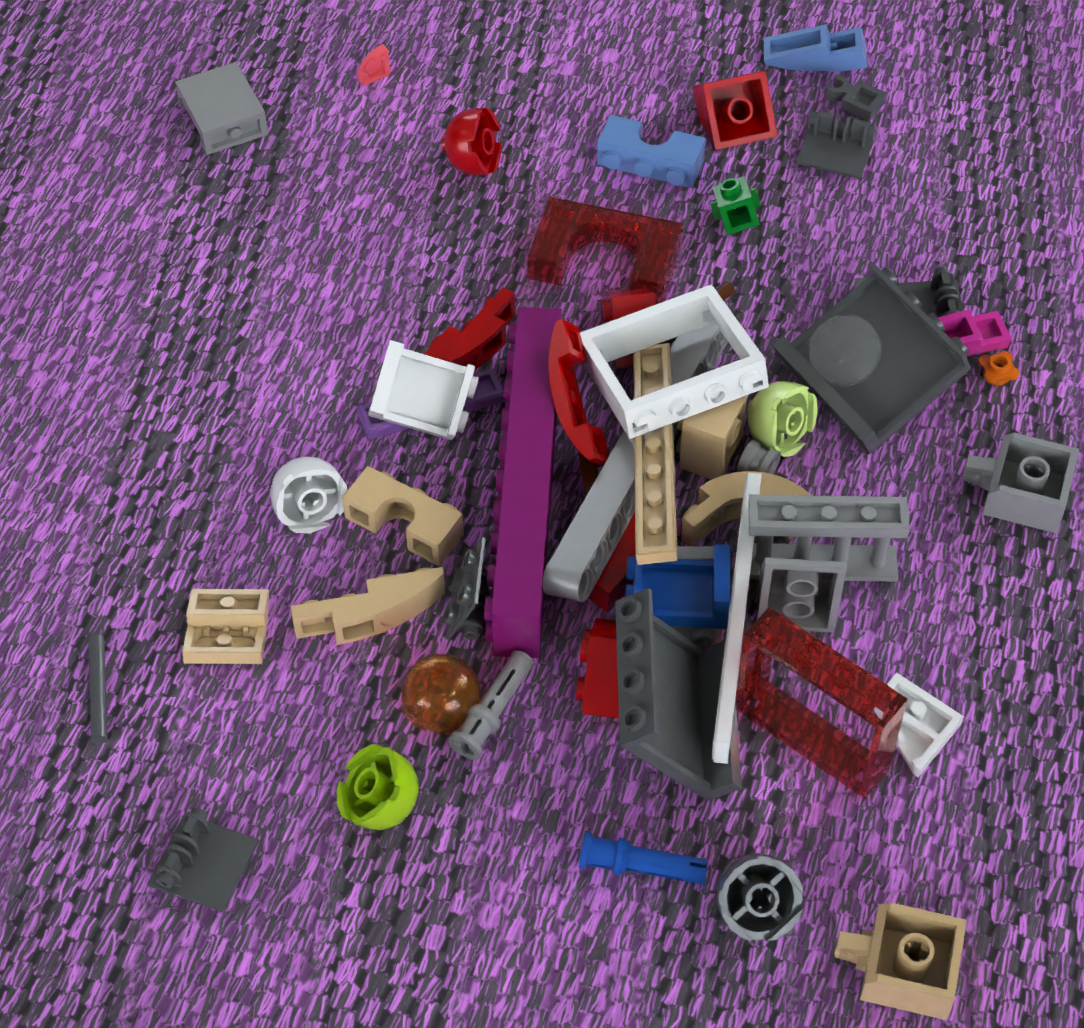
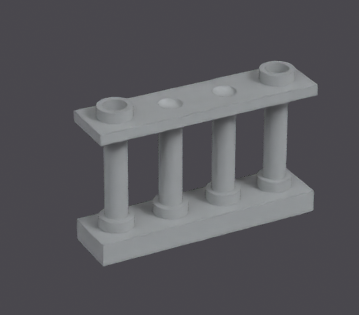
[748,494,910,582]

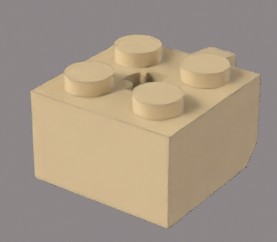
[676,370,748,479]
[835,902,967,1020]

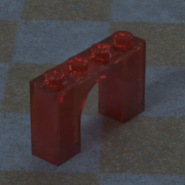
[528,197,683,304]

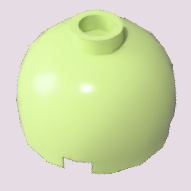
[747,381,818,457]

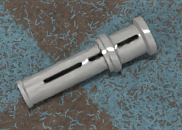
[448,650,534,760]

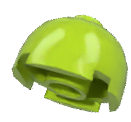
[337,744,419,830]

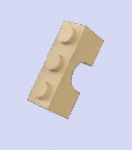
[342,466,464,566]

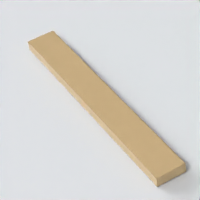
[633,343,677,565]

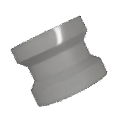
[737,439,781,474]

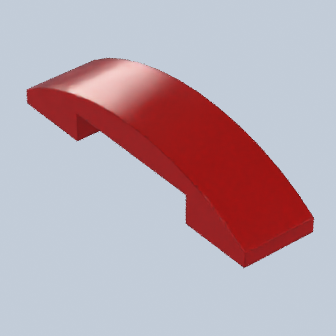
[549,319,609,466]

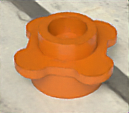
[978,351,1020,386]

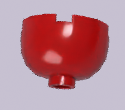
[441,108,502,175]

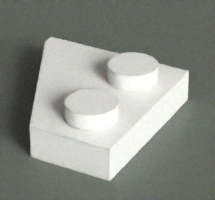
[872,673,964,778]

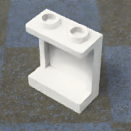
[368,340,479,440]

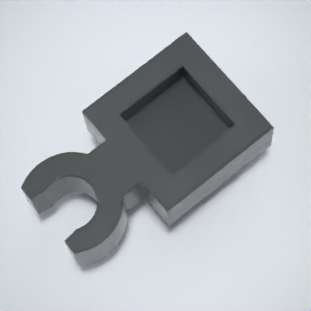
[824,75,887,121]

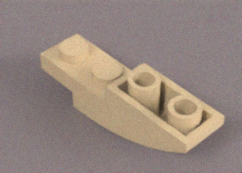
[290,567,445,645]

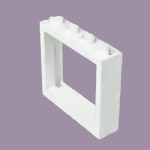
[580,284,769,439]

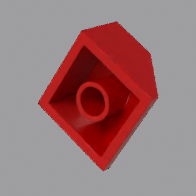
[692,71,778,150]

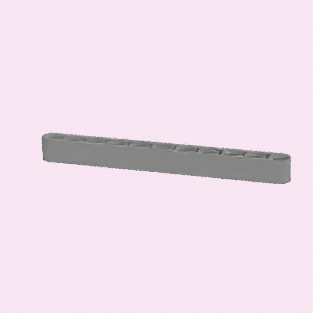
[542,323,728,602]

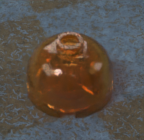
[401,654,481,735]

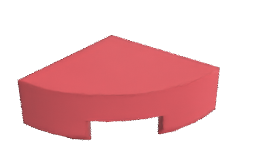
[357,44,391,86]

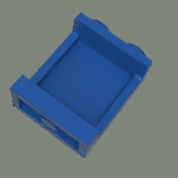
[626,544,730,629]

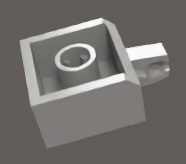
[962,433,1079,534]

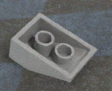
[756,557,847,633]

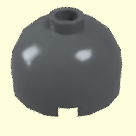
[716,853,804,942]

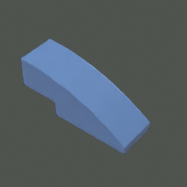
[764,24,868,72]

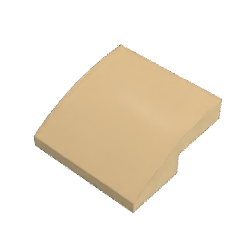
[182,589,269,664]

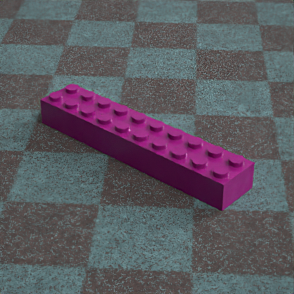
[484,307,562,658]

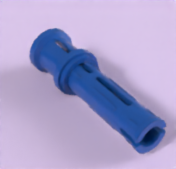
[579,831,708,886]

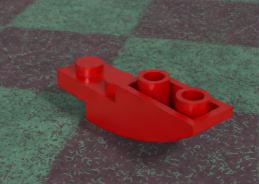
[424,287,515,371]

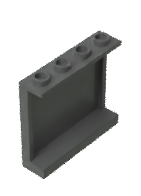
[772,261,971,454]
[615,588,742,800]

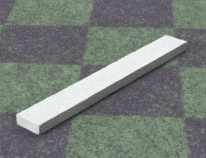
[712,473,762,764]

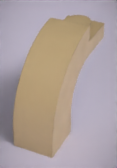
[681,471,811,546]

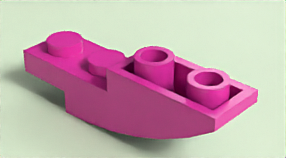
[938,309,1012,356]

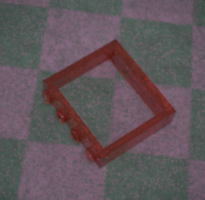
[736,607,908,799]

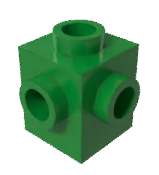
[709,176,761,235]

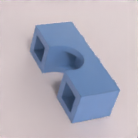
[597,114,706,188]

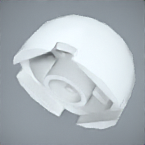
[270,456,347,534]

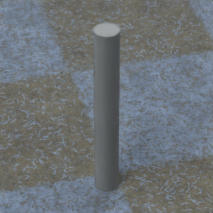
[88,634,108,744]

